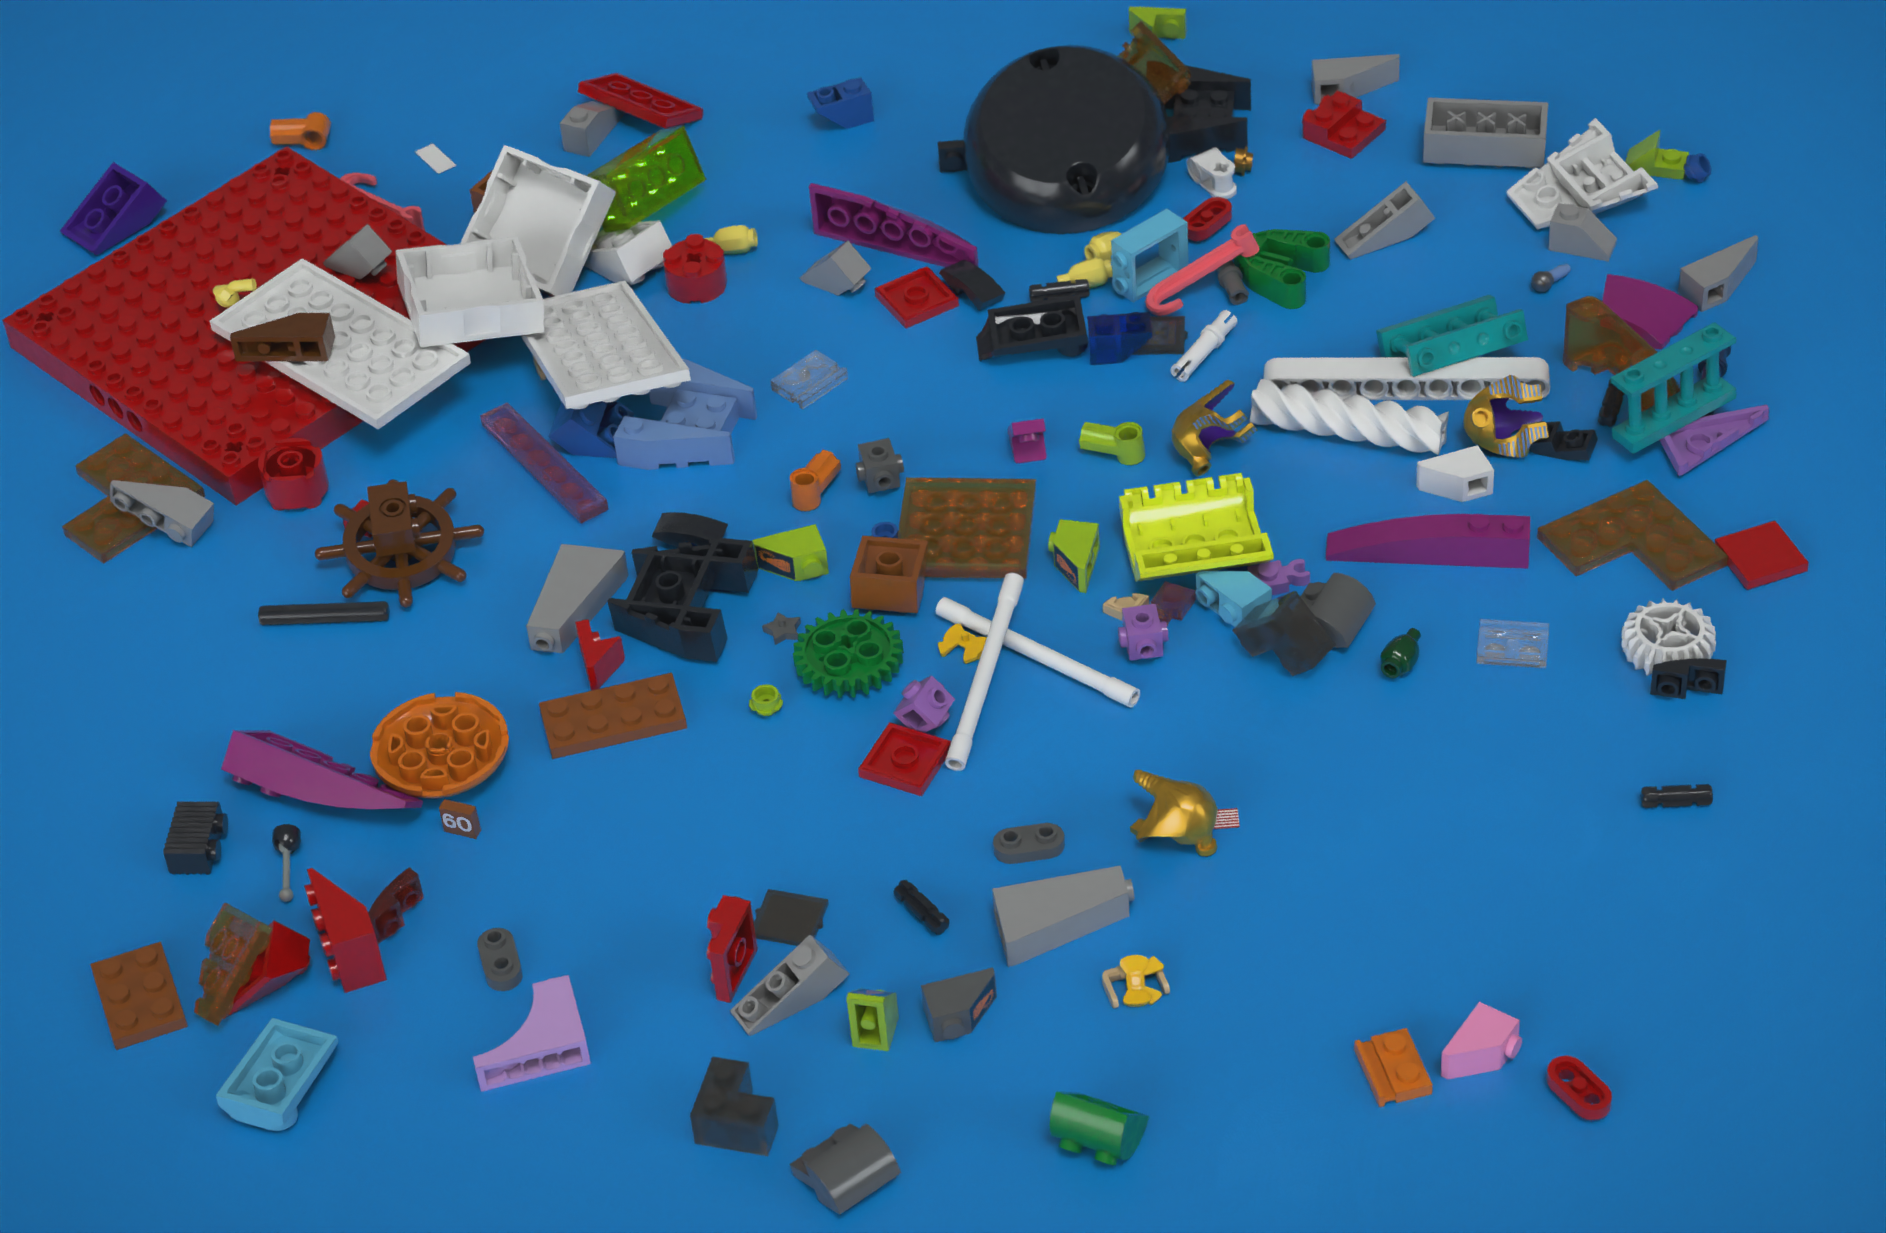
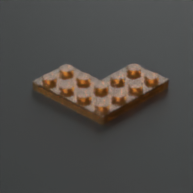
[62,433,205,564]
[1537,480,1728,591]

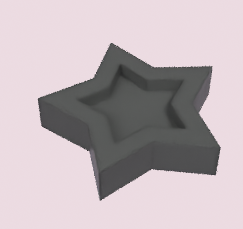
[762,612,801,645]

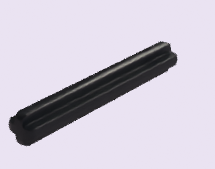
[258,601,390,625]

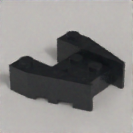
[1147,62,1251,163]
[607,538,758,662]

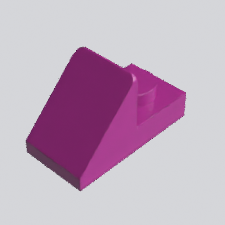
[1008,418,1046,463]

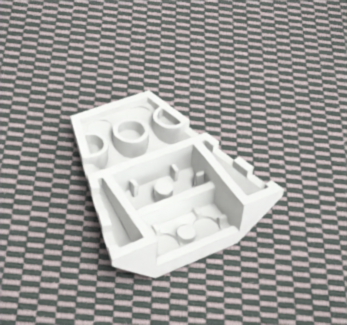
[1506,118,1658,229]

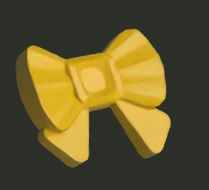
[938,623,987,664]
[1120,955,1164,1007]

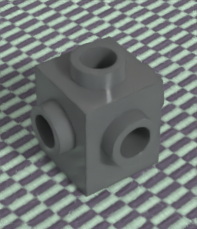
[855,438,904,493]

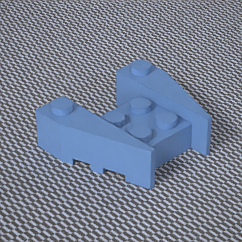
[613,359,757,470]

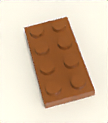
[539,673,687,759]

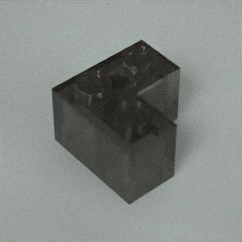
[1233,591,1336,676]
[690,1057,779,1156]

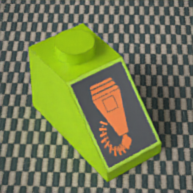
[1048,519,1100,593]
[752,524,829,581]
[846,988,899,1051]

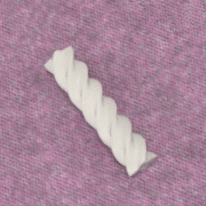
[1250,379,1449,455]

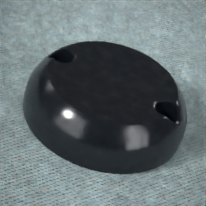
[964,45,1170,234]

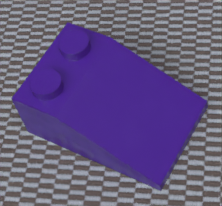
[60,162,167,256]

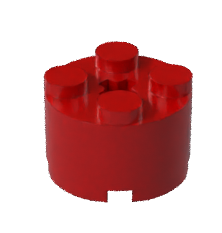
[663,234,727,304]
[258,438,329,510]

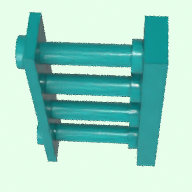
[1376,295,1528,377]
[1610,322,1736,454]

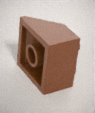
[850,536,928,613]

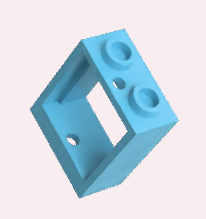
[1111,209,1189,303]

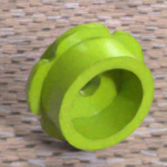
[749,684,783,716]

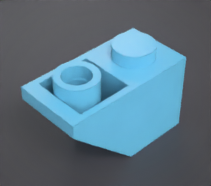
[1196,571,1272,632]

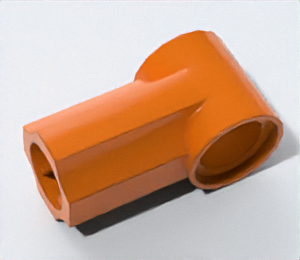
[270,112,331,150]
[790,450,841,511]

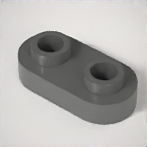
[993,823,1065,864]
[477,928,523,991]

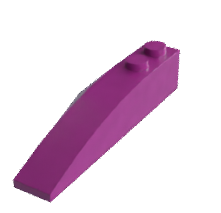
[809,183,978,267]
[1326,514,1530,569]
[221,730,423,809]

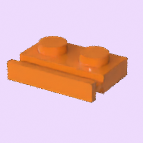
[1354,1028,1433,1107]

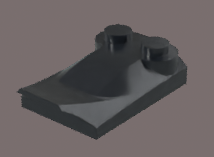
[976,295,1088,361]

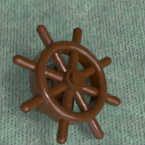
[315,479,484,607]

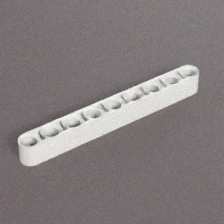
[1263,357,1550,400]

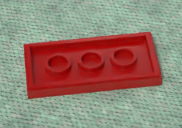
[578,73,703,129]

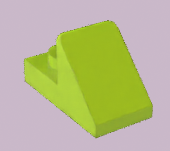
[1129,6,1187,50]
[1625,130,1689,180]

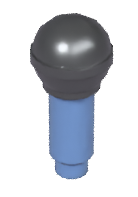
[1531,264,1571,292]

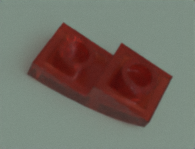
[368,867,424,944]

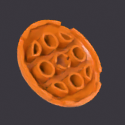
[370,692,509,799]

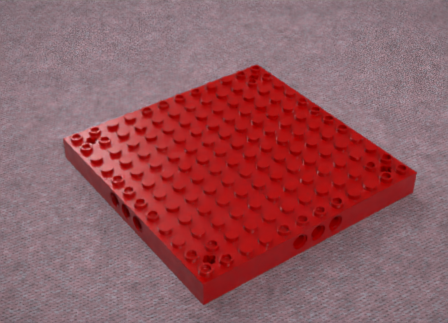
[2,146,486,505]

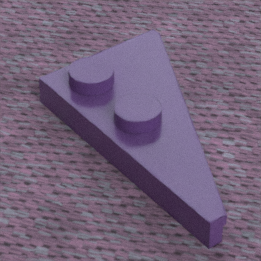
[1660,404,1769,476]

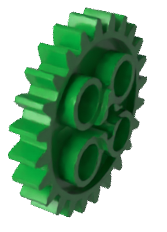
[793,609,904,698]

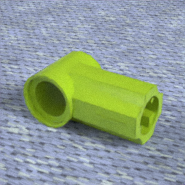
[1079,422,1146,465]

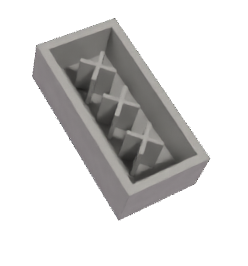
[1423,98,1548,168]

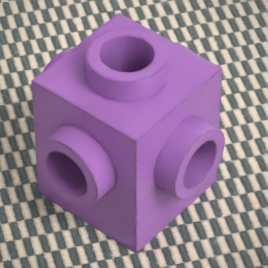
[1118,604,1168,661]
[893,675,955,733]

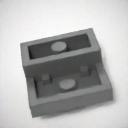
[1281,573,1376,648]
[789,1124,901,1214]

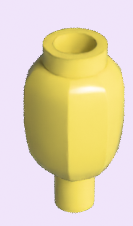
[704,225,758,255]
[1084,231,1122,262]
[1056,257,1113,289]

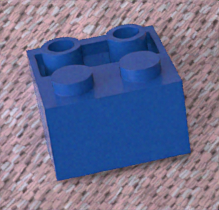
[548,400,635,458]

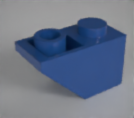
[807,77,874,129]

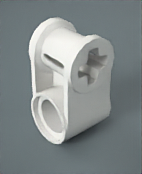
[1187,147,1237,199]

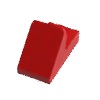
[575,619,625,691]

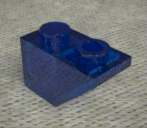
[1087,312,1152,365]

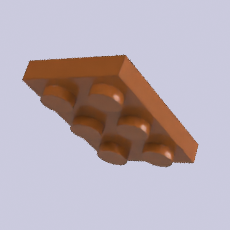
[90,941,188,1050]

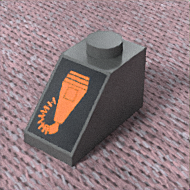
[921,968,997,1042]

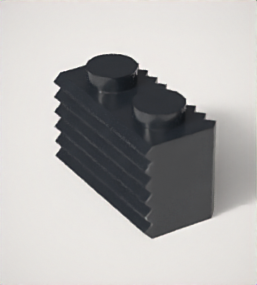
[163,801,228,875]

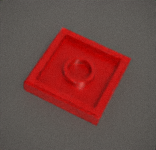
[874,266,959,329]
[1714,520,1809,590]
[858,722,951,797]

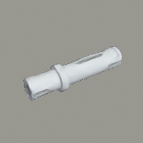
[1170,310,1238,382]

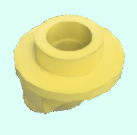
[213,279,257,308]

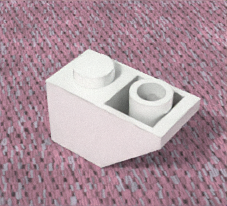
[1416,445,1494,502]

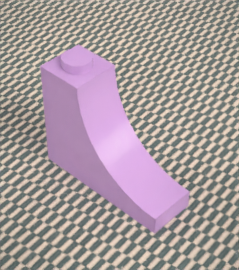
[473,975,591,1092]

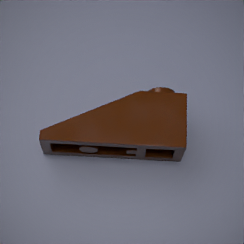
[230,313,335,361]

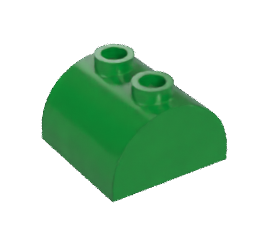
[1050,1091,1149,1165]

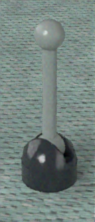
[272,824,301,902]

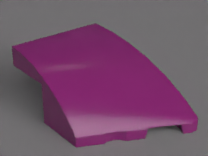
[1599,274,1698,350]

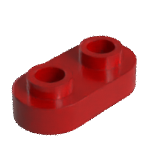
[1183,197,1232,241]
[1547,1056,1612,1120]

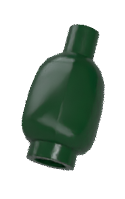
[1381,628,1421,678]

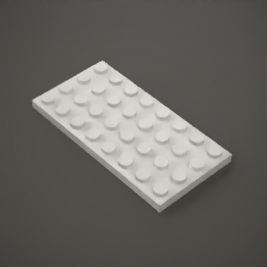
[210,258,471,429]
[520,280,691,410]

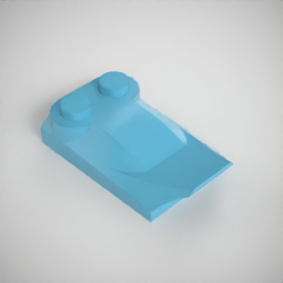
[216,1018,338,1131]

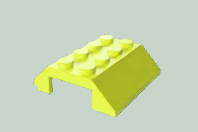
[1119,473,1274,582]

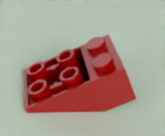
[304,868,387,993]

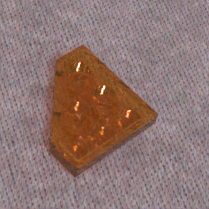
[194,902,273,1026]

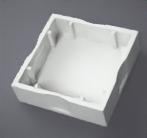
[460,145,616,297]
[396,236,544,347]

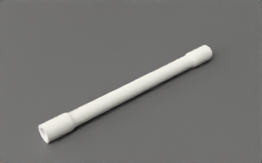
[945,573,1024,771]
[936,597,1140,708]

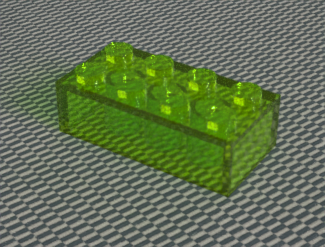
[586,126,706,233]

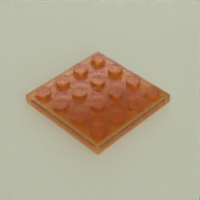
[898,477,1036,579]

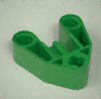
[1233,229,1330,309]

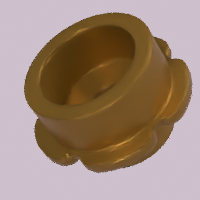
[1234,146,1253,176]

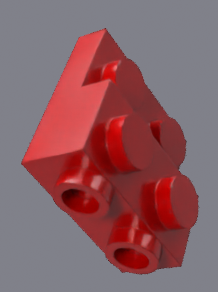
[1302,90,1386,159]
[707,895,758,1003]

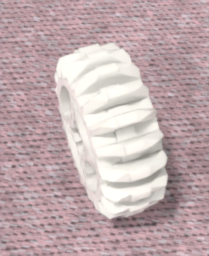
[1621,598,1716,676]

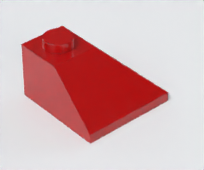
[224,920,310,1015]

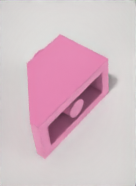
[1441,1002,1522,1080]

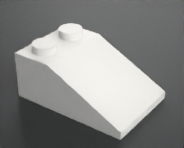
[584,221,672,285]

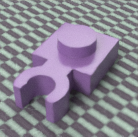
[1247,559,1310,595]

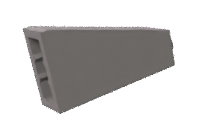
[526,544,629,653]
[992,865,1135,967]

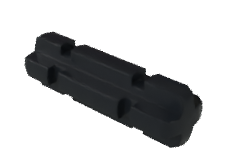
[1029,279,1090,302]
[1598,380,1625,427]
[1641,784,1713,808]
[894,880,950,935]

